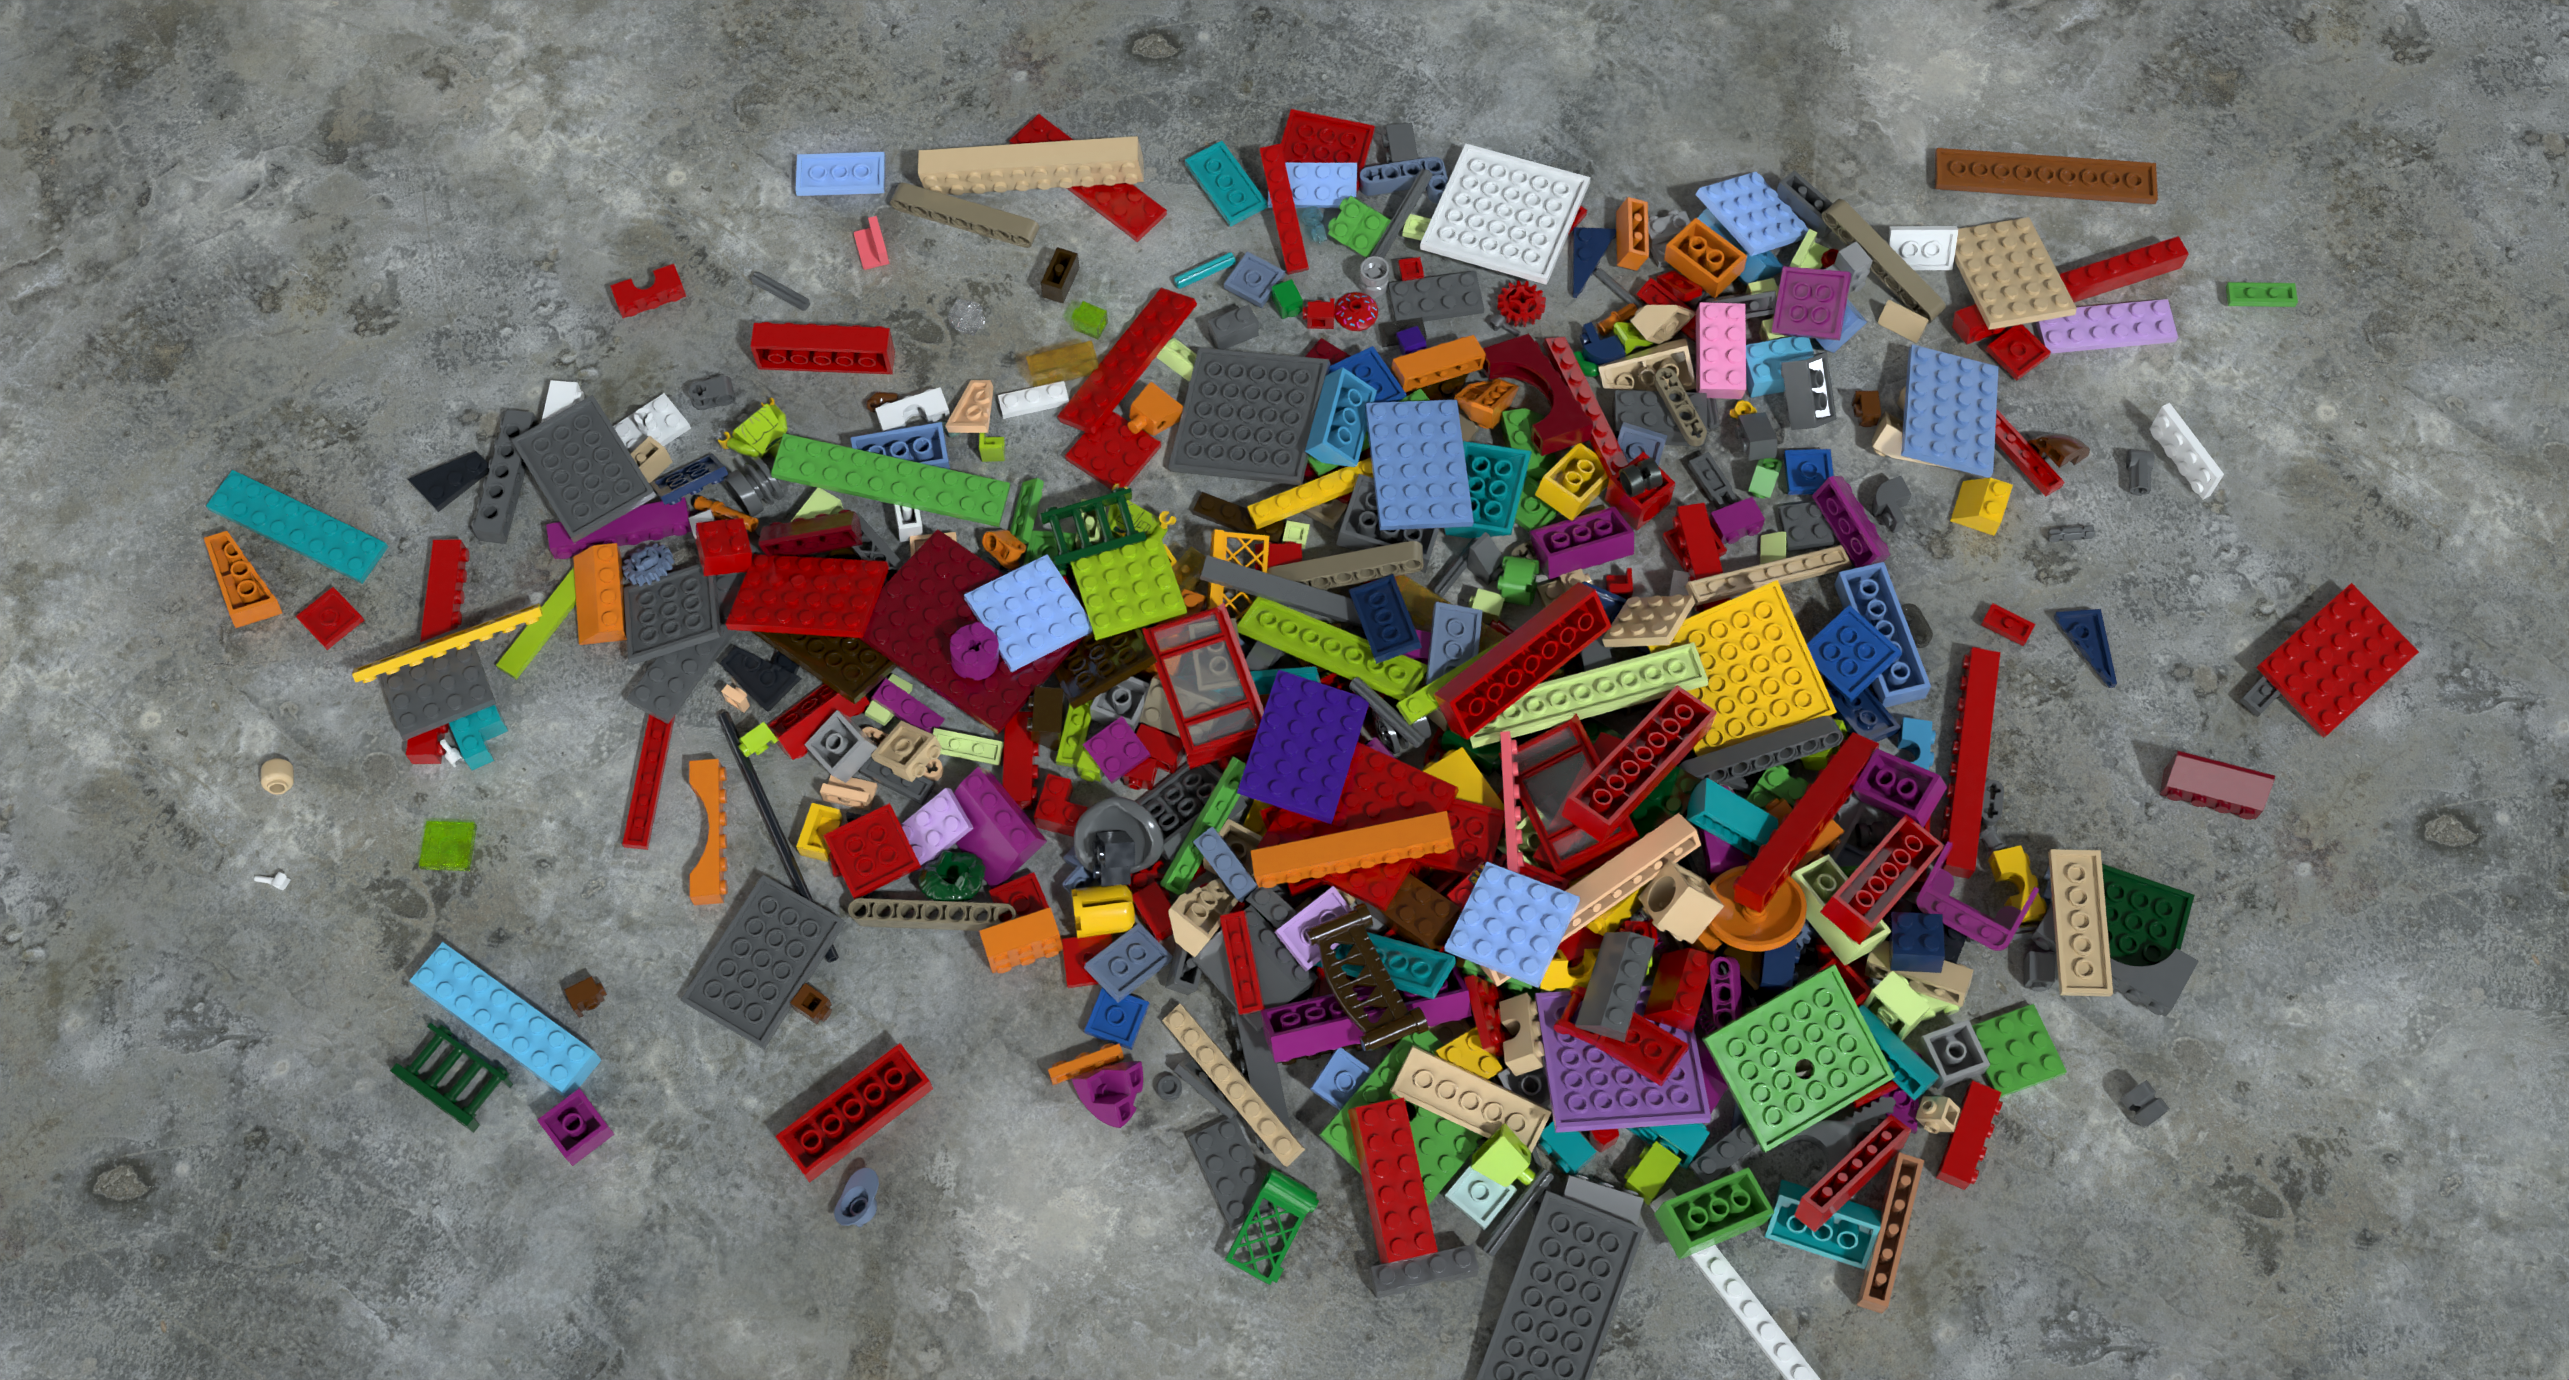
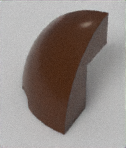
[2027,433,2090,468]

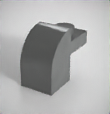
[1872,476,1912,533]

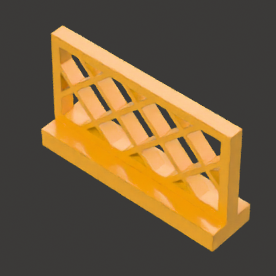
[1206,529,1269,625]

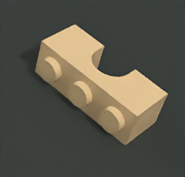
[1499,993,1545,1076]

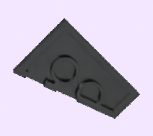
[408,451,490,512]
[720,647,802,712]

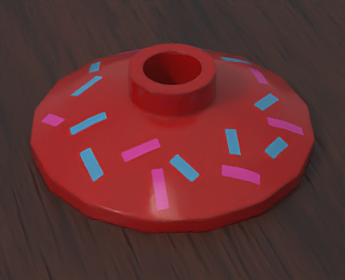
[1334,292,1378,331]

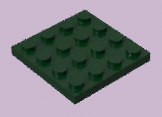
[2102,864,2195,967]

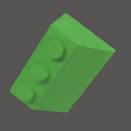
[1500,408,1557,481]

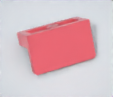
[854,216,889,270]

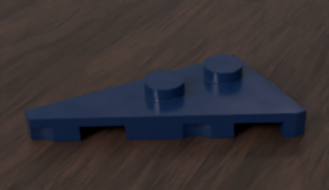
[1573,227,1616,298]
[2054,609,2117,688]

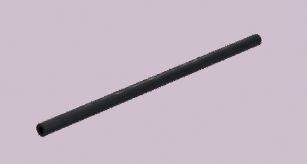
[718,712,839,963]

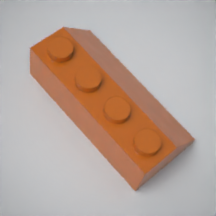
[573,543,627,645]

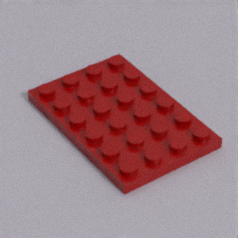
[725,554,889,638]
[2256,583,2419,738]

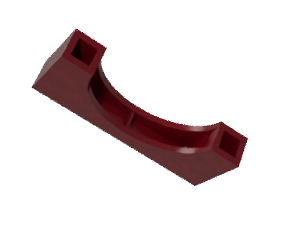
[1482,333,1594,456]

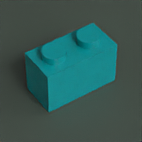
[1538,1121,1597,1176]

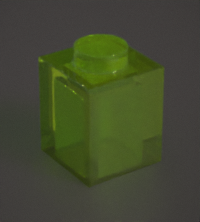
[1072,301,1108,340]

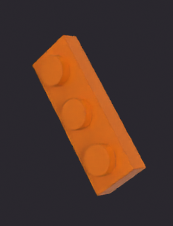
[1048,1043,1124,1085]

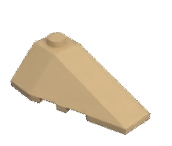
[1598,338,1696,391]
[1872,411,1960,471]
[1168,878,1238,957]

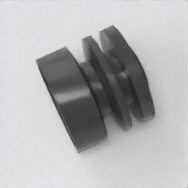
[724,457,784,517]
[1371,698,1431,754]

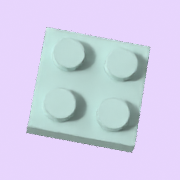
[1445,1165,1517,1231]

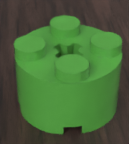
[1498,556,1539,606]

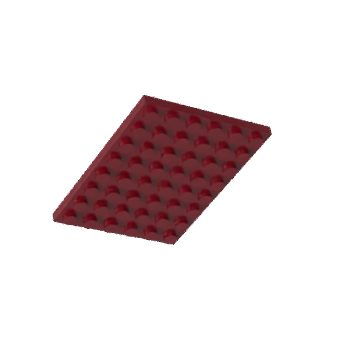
[859,529,1085,735]

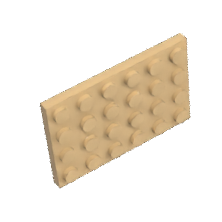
[1954,217,2077,330]

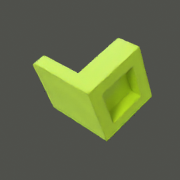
[979,433,1005,462]

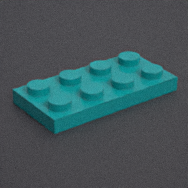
[1185,141,1268,227]

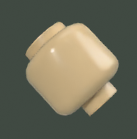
[261,758,294,795]

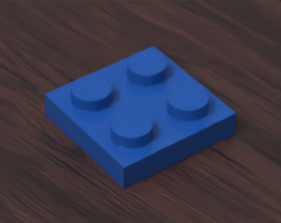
[1783,449,1834,495]
[1084,987,1150,1050]

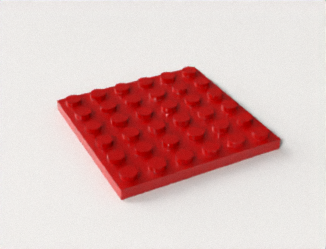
[1257,742,1459,911]

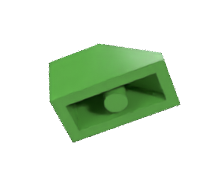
[1748,458,1783,499]

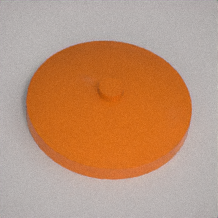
[1708,865,1807,951]

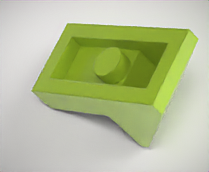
[1614,322,1654,357]

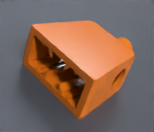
[1128,382,1183,436]

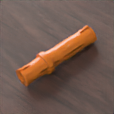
[694,496,758,532]

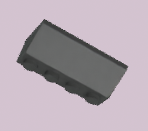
[1575,932,1655,1042]

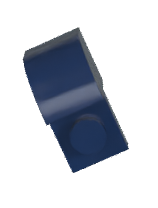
[1580,322,1626,366]

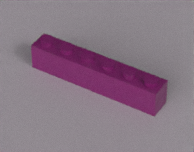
[546,497,692,559]

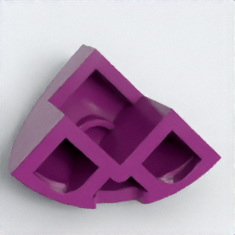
[1072,1061,1143,1128]

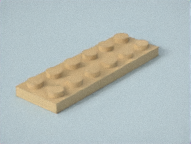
[2048,849,2113,997]
[1390,1045,1552,1153]

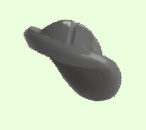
[1074,797,1163,874]

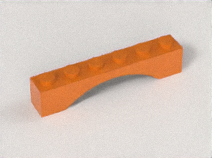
[689,759,728,906]

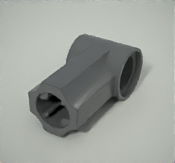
[2126,449,2155,496]

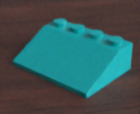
[1444,441,1532,538]

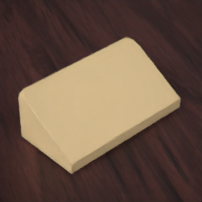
[1878,300,1929,343]

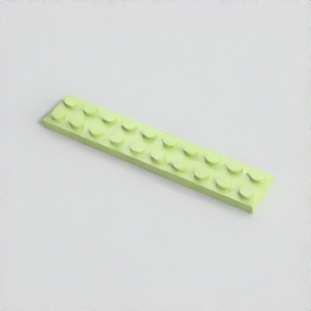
[1470,642,1708,748]

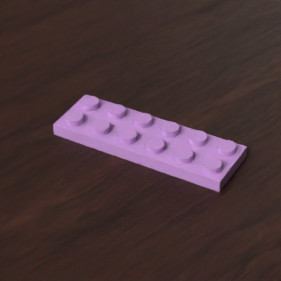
[2036,299,2178,354]

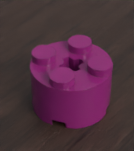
[950,622,999,680]

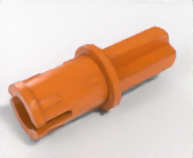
[1596,303,1638,336]

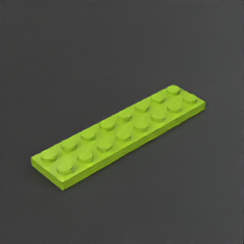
[1237,597,1428,701]

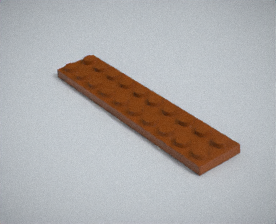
[1935,148,2158,204]

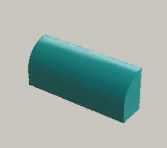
[1687,777,1778,858]
[1858,1005,1940,1101]

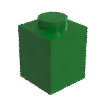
[1271,279,1303,320]

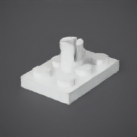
[1888,226,1958,270]
[613,393,691,454]

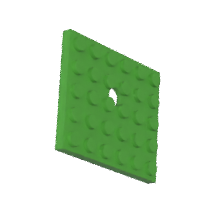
[1702,964,1895,1152]
[1319,1030,1484,1205]

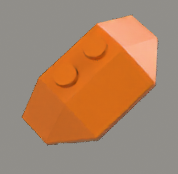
[1454,378,1519,429]

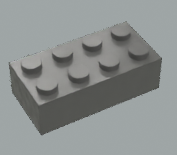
[1612,390,1708,446]

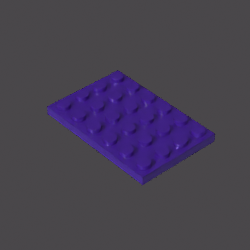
[1237,670,1369,824]

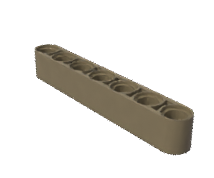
[890,182,1039,248]
[1822,199,1946,324]
[1267,541,1424,590]
[848,898,1019,931]

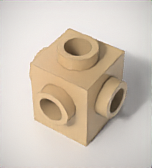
[1916,1095,1962,1134]

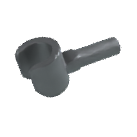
[1489,314,1521,336]

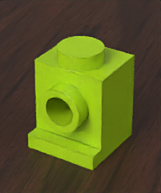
[738,722,778,758]

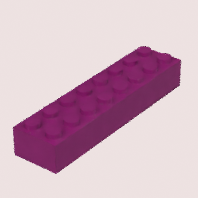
[1260,965,1472,1063]

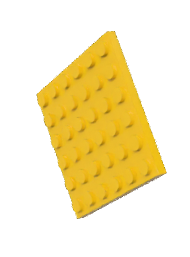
[1647,580,1837,757]

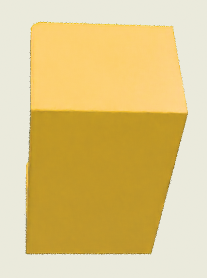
[796,803,843,862]

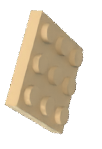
[1602,594,1695,647]

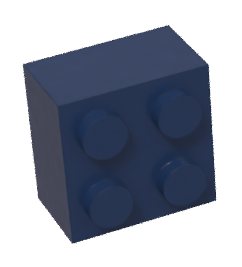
[1889,912,1945,973]

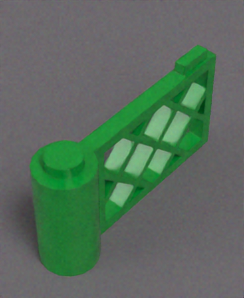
[1224,1168,1319,1285]

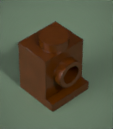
[1851,390,1881,428]
[564,976,607,1018]
[790,983,832,1025]

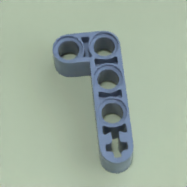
[1360,157,1448,204]

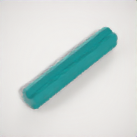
[1174,252,1236,289]

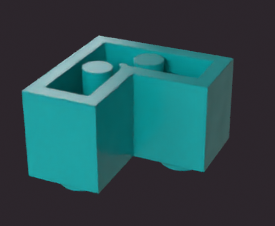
[449,704,508,771]

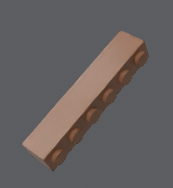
[1857,1152,1924,1314]

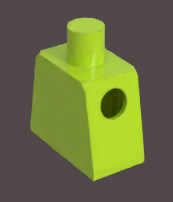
[1471,1123,1536,1187]

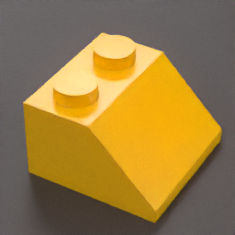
[1950,477,2013,536]

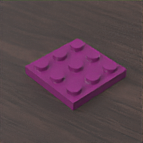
[1772,266,1852,341]

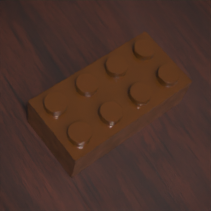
[1355,873,1462,952]

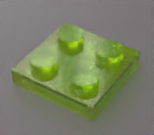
[419,821,477,871]

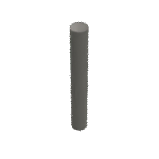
[1595,268,1643,309]

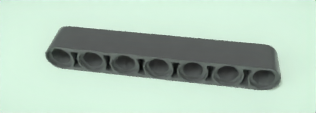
[1678,716,1844,784]

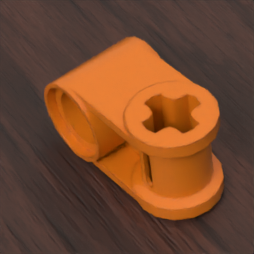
[982,530,1026,570]

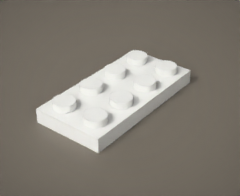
[2149,403,2224,500]

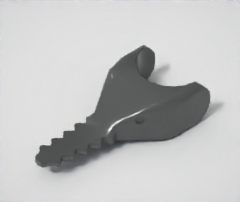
[1781,1097,1896,1187]

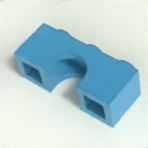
[1897,717,1936,770]

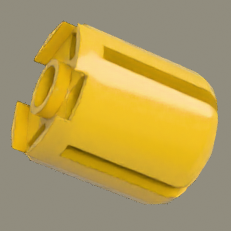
[1071,884,1135,938]

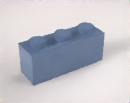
[1193,827,1258,903]

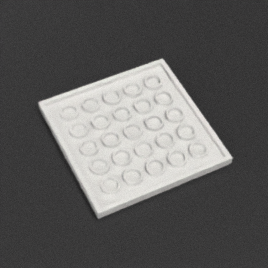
[1420,143,1590,285]

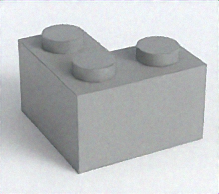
[1824,241,1872,294]

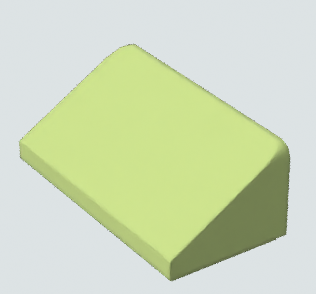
[1157,338,1197,381]
[1760,532,1786,564]

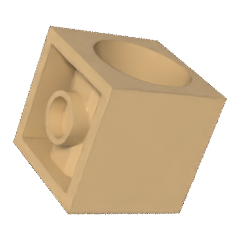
[1638,860,1724,944]

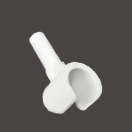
[440,739,464,767]
[254,872,291,890]

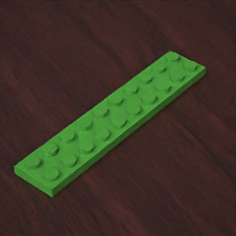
[771,433,1010,527]

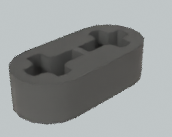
[1981,780,2004,826]

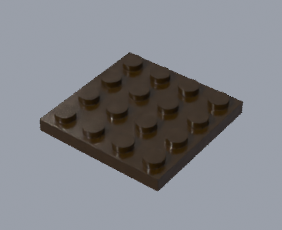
[1054,628,1158,709]

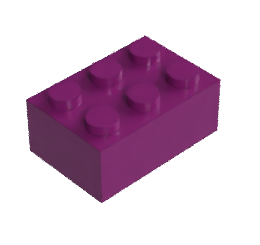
[1853,748,1947,827]

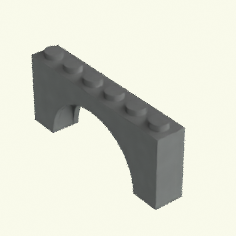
[2031,902,2199,1017]

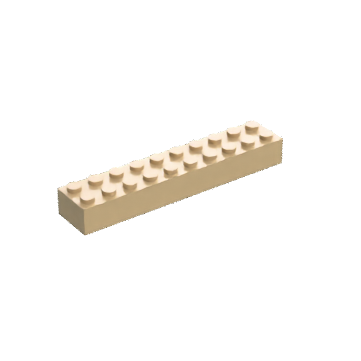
[918,136,1144,195]

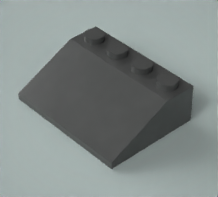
[1337,474,1440,573]
[1137,763,1247,863]
[1191,905,1318,1032]

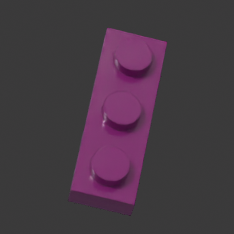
[871,678,945,734]

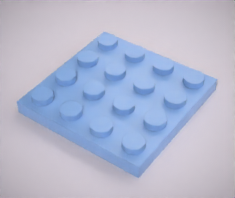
[1695,172,1809,256]
[964,554,1093,672]
[1444,862,1580,988]

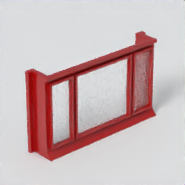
[1142,602,1264,769]
[1499,713,1640,882]

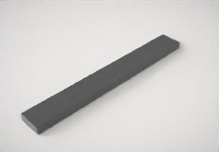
[1200,555,1363,628]

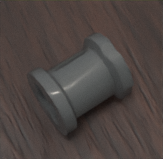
[1979,826,2008,858]

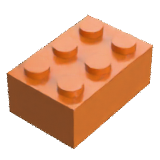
[1664,218,1747,298]
[979,907,1063,973]

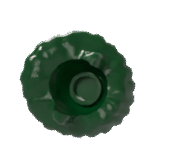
[918,850,986,902]

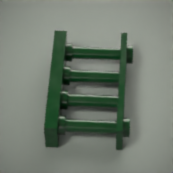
[1040,487,1147,571]
[390,1023,513,1133]

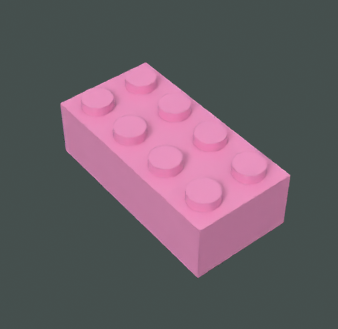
[1696,302,1746,399]

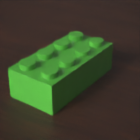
[1654,1167,1775,1260]

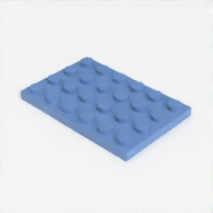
[1901,344,1999,478]
[1365,400,1474,530]

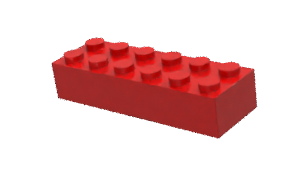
[750,322,895,375]
[1820,814,1945,945]
[775,1043,933,1183]
[1348,1097,1438,1264]

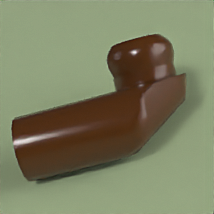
[866,392,898,412]

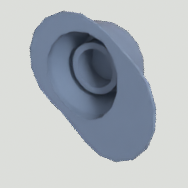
[834,1168,879,1227]

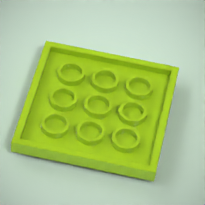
[1070,534,1187,640]

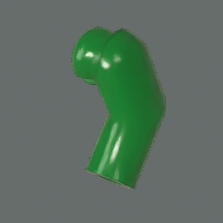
[1573,351,1600,377]

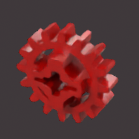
[1497,280,1546,327]

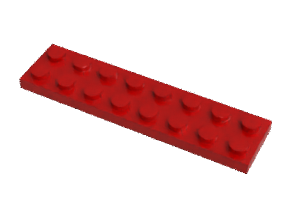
[1009,114,1167,243]
[1057,288,1197,435]

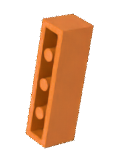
[1391,335,1486,392]

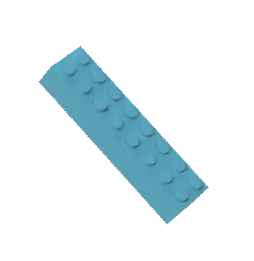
[409,942,601,1098]

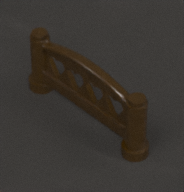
[1305,903,1429,1051]

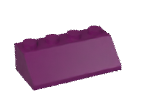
[1812,476,1891,568]
[1529,506,1634,579]

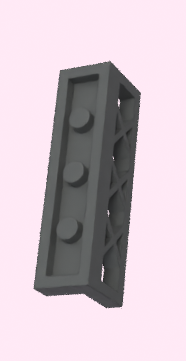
[851,513,904,585]

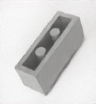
[1563,1175,1644,1226]

